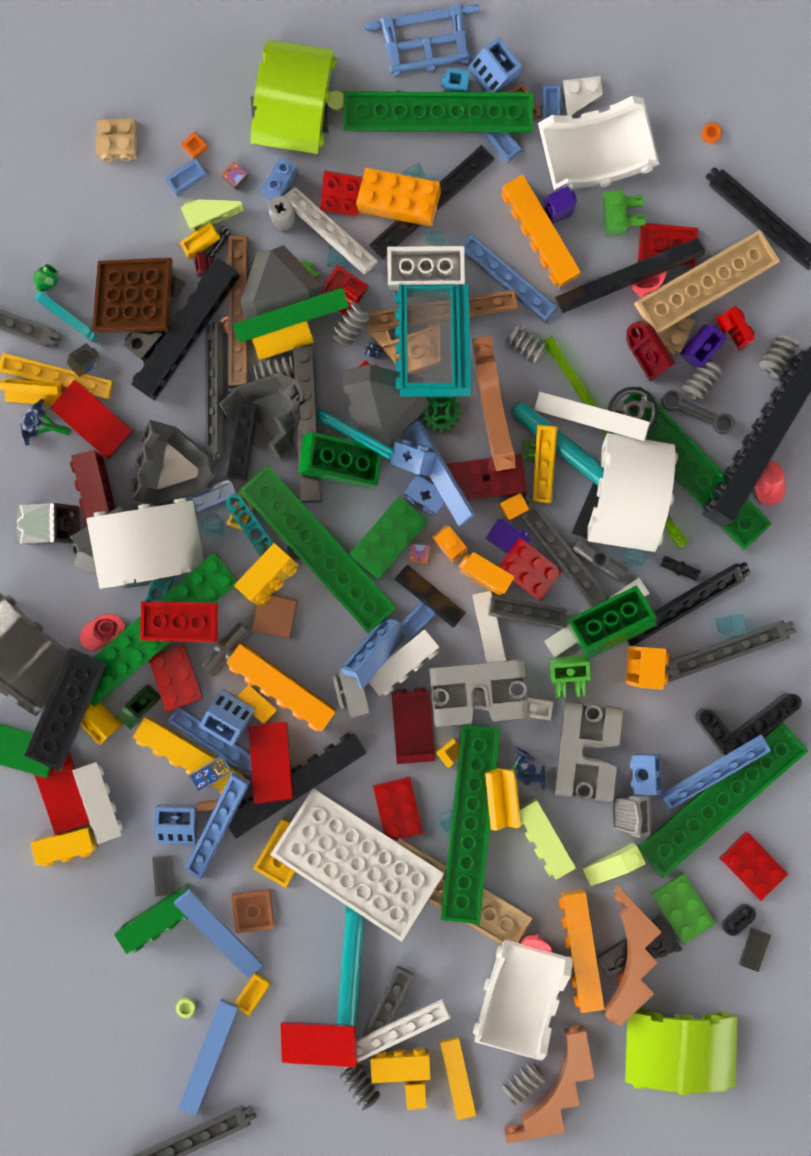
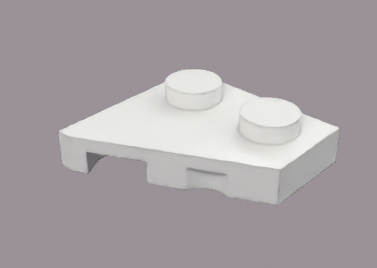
[562,76,603,116]

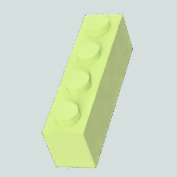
[519,798,576,880]

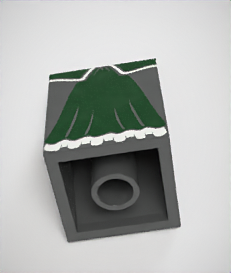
[17,503,79,545]

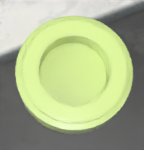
[327,91,344,112]
[176,996,196,1018]

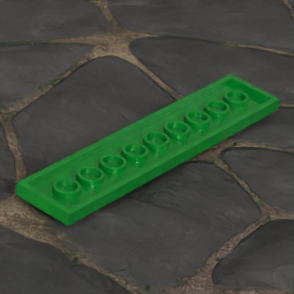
[343,91,533,133]
[615,386,772,550]
[239,465,396,633]
[91,553,238,707]
[638,722,808,878]
[440,724,501,924]

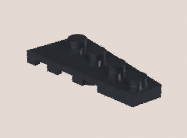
[596,916,683,976]

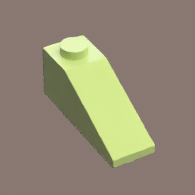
[181,199,244,233]
[582,843,646,886]

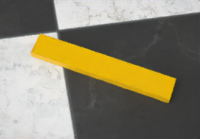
[0,353,114,400]

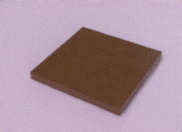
[92,257,173,334]

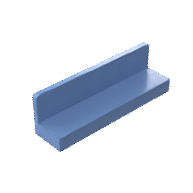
[341,618,404,689]

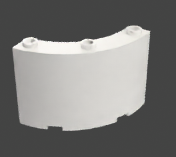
[538,96,659,191]
[587,433,678,552]
[86,498,204,589]
[473,939,573,1061]

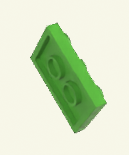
[651,873,716,944]

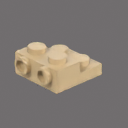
[96,118,137,162]
[658,317,695,356]

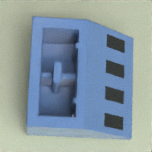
[468,37,522,92]
[199,689,256,746]
[154,804,198,845]

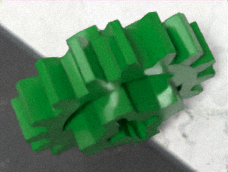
[421,396,462,434]

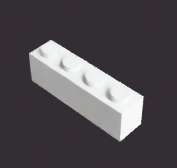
[368,629,439,696]
[72,762,123,844]

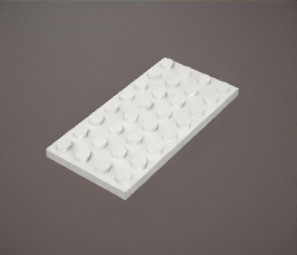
[270,788,444,942]

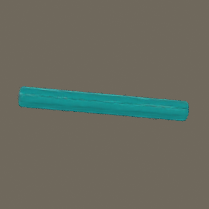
[316,409,395,459]

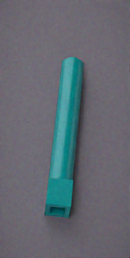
[511,402,604,486]
[337,905,365,1025]

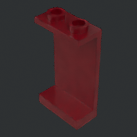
[391,687,435,764]

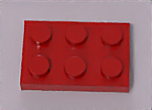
[499,538,562,602]
[149,644,204,712]
[373,777,423,841]
[719,831,789,901]

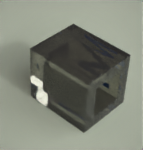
[67,343,100,377]

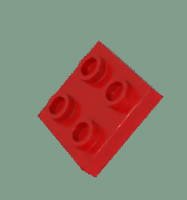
[320,170,363,216]
[321,265,369,315]
[715,306,755,351]

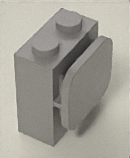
[333,671,371,718]

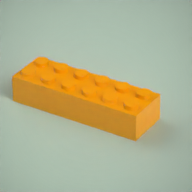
[226,643,337,732]

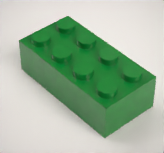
[298,432,382,488]
[349,496,428,580]
[567,585,657,660]
[114,883,191,954]

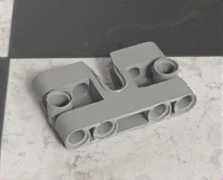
[429,659,529,727]
[554,701,623,802]

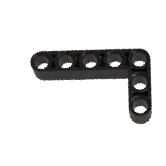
[695,693,802,756]

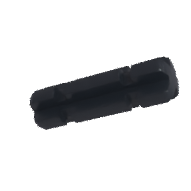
[205,226,231,258]

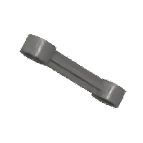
[661,390,735,434]

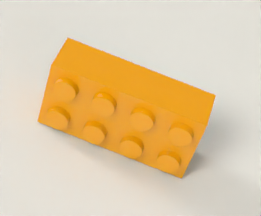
[356,168,441,227]
[625,646,669,689]

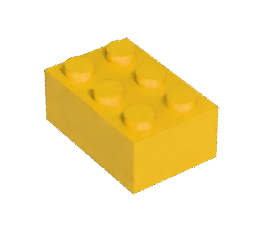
[234,543,299,606]

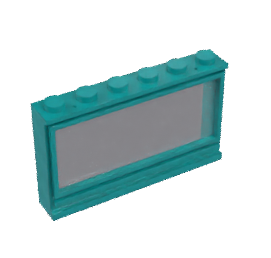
[395,284,471,397]

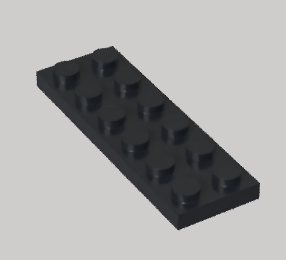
[24,648,108,771]

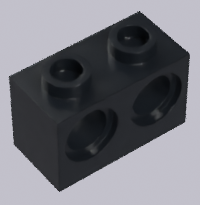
[123,331,165,362]

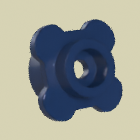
[364,344,383,359]

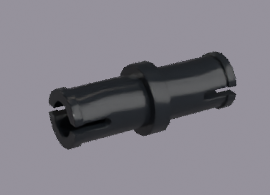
[660,555,701,581]

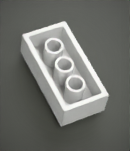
[387,246,465,291]

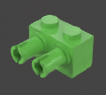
[601,190,646,236]
[549,655,591,699]

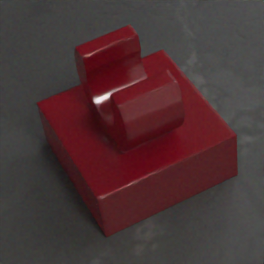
[194,252,215,277]

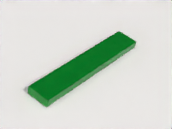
[232,287,349,343]

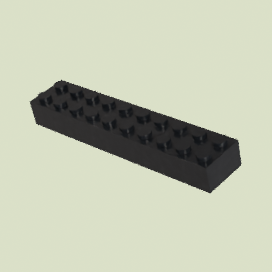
[702,346,811,527]

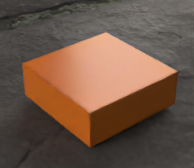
[181,132,208,159]

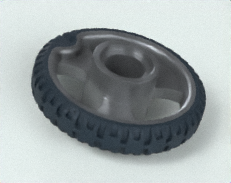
[608,387,658,431]

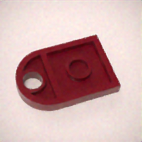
[626,320,676,381]

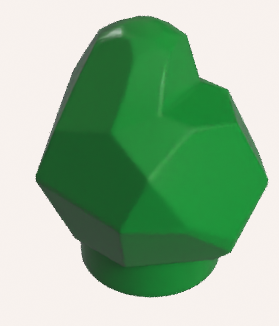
[33,264,58,292]

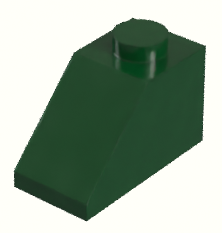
[117,684,161,730]

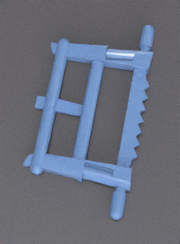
[364,4,480,77]

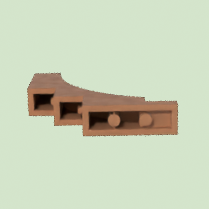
[472,336,516,471]
[604,885,662,1026]
[504,1024,595,1143]

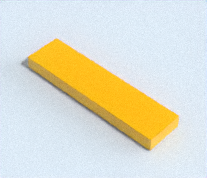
[532,425,558,503]
[440,1037,476,1120]

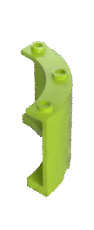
[250,39,337,154]
[625,1008,738,1096]

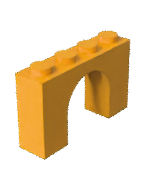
[458,552,514,596]

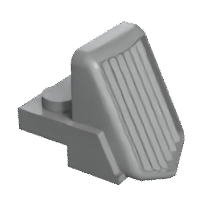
[612,795,652,838]

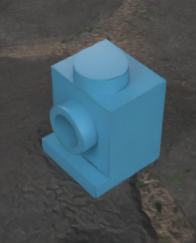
[441,68,470,92]

